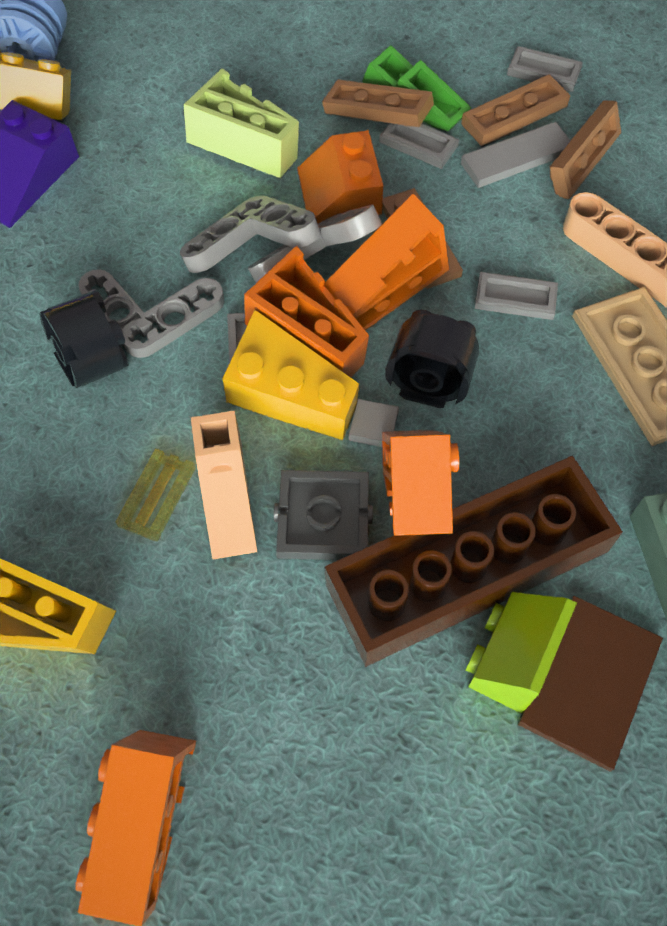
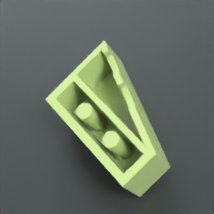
[184,69,299,178]

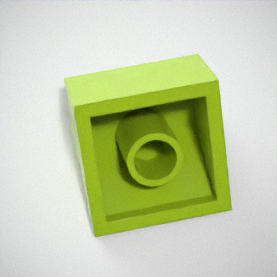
[466,592,577,714]

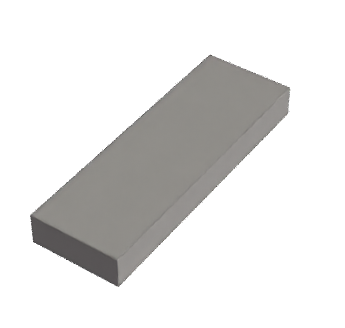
[461,122,571,188]

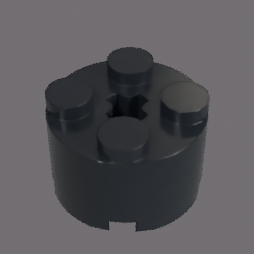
[39,290,129,388]
[385,309,479,408]

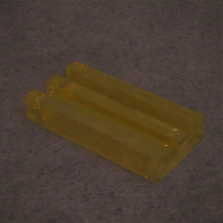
[115,448,196,542]

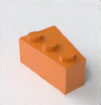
[324,193,449,330]

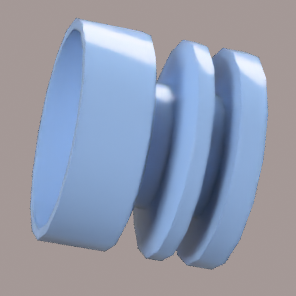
[0,0,68,61]

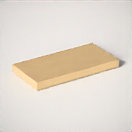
[572,287,667,446]

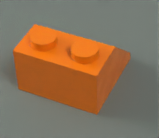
[297,130,383,224]

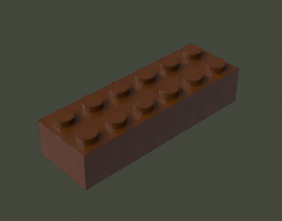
[324,455,623,667]

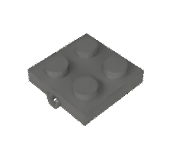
[274,470,373,560]

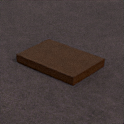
[517,596,663,772]

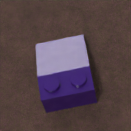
[0,100,79,228]

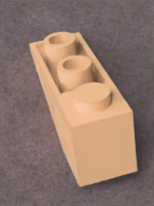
[191,410,257,560]

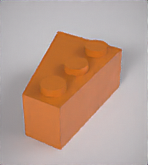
[244,246,369,377]
[382,430,459,536]
[76,730,196,926]

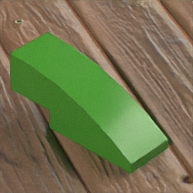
[362,45,472,132]

